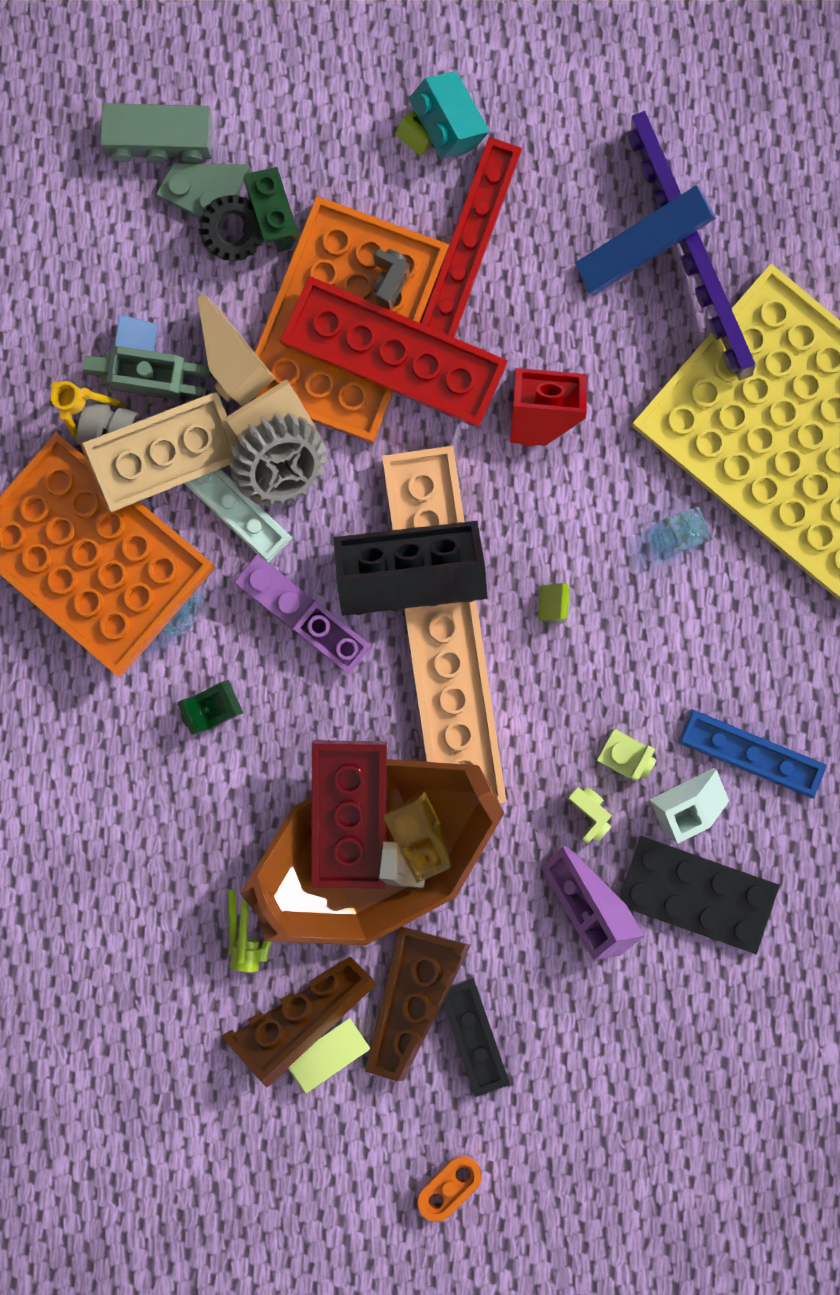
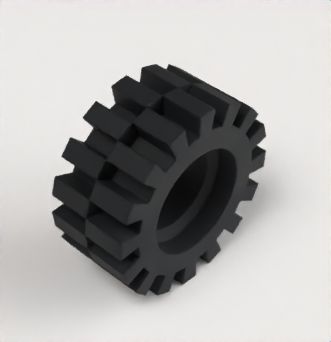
[198,195,263,261]

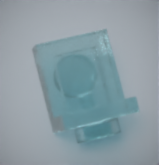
[648,507,713,561]

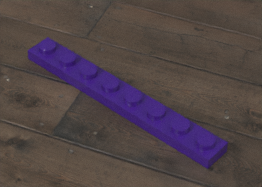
[627,111,756,381]

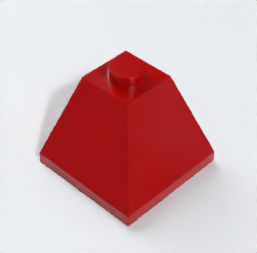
[510,368,587,446]

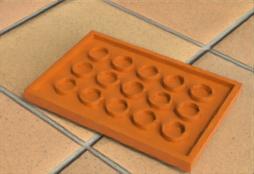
[253,196,449,444]
[0,432,216,678]

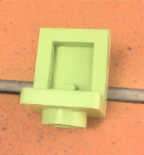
[566,787,612,844]

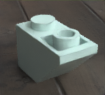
[650,768,729,844]

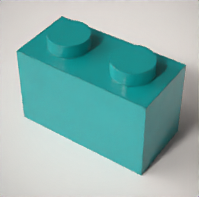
[408,71,490,159]

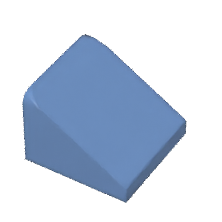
[115,315,158,352]

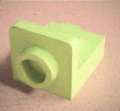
[596,729,656,782]

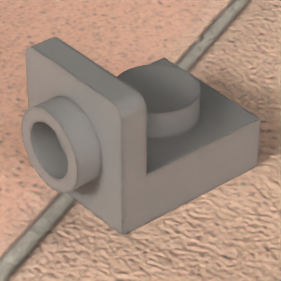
[379,841,428,888]

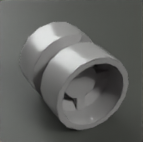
[77,400,140,445]

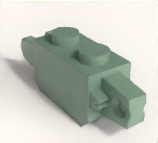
[83,346,213,401]

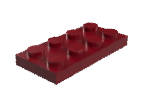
[312,740,387,889]

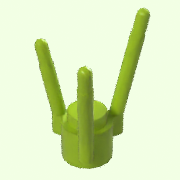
[228,889,272,972]

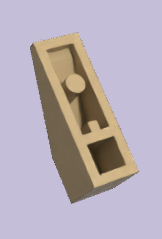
[197,293,276,406]

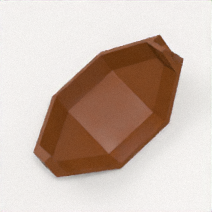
[240,759,504,946]

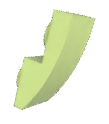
[288,1018,370,1094]

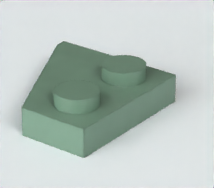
[156,164,252,229]

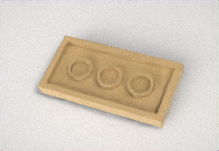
[80,391,238,513]

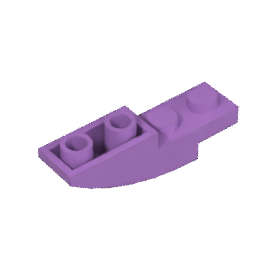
[234,554,371,674]

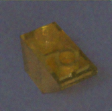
[383,792,451,883]

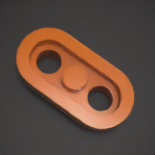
[418,1155,482,1222]

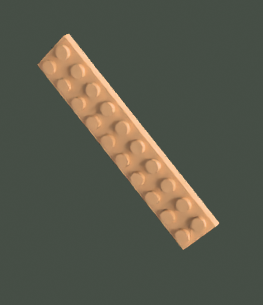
[382,446,507,803]

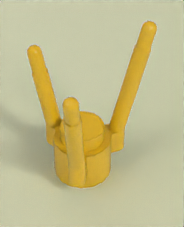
[50,381,125,441]

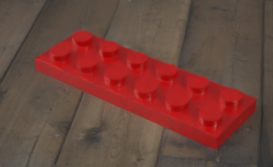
[280,276,508,429]

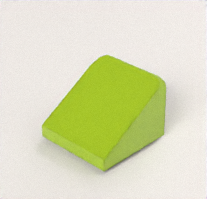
[395,110,432,156]
[538,583,570,623]

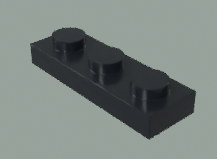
[443,977,510,1097]

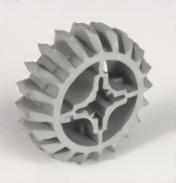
[229,412,328,508]

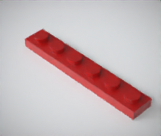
[421,137,522,338]

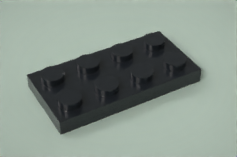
[619,836,780,955]

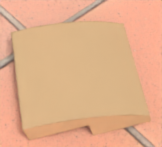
[225,379,323,469]

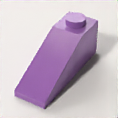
[541,846,644,961]

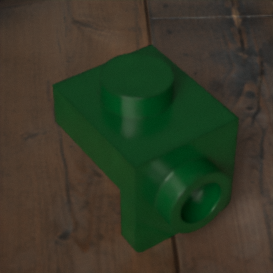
[178,680,243,735]

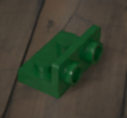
[243,167,298,252]

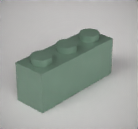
[101,103,213,164]

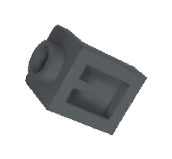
[374,248,410,310]

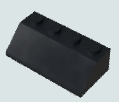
[334,521,488,616]

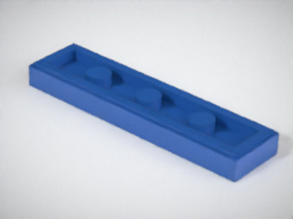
[575,185,716,295]
[678,709,827,799]

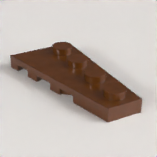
[365,926,471,1082]
[221,956,377,1088]

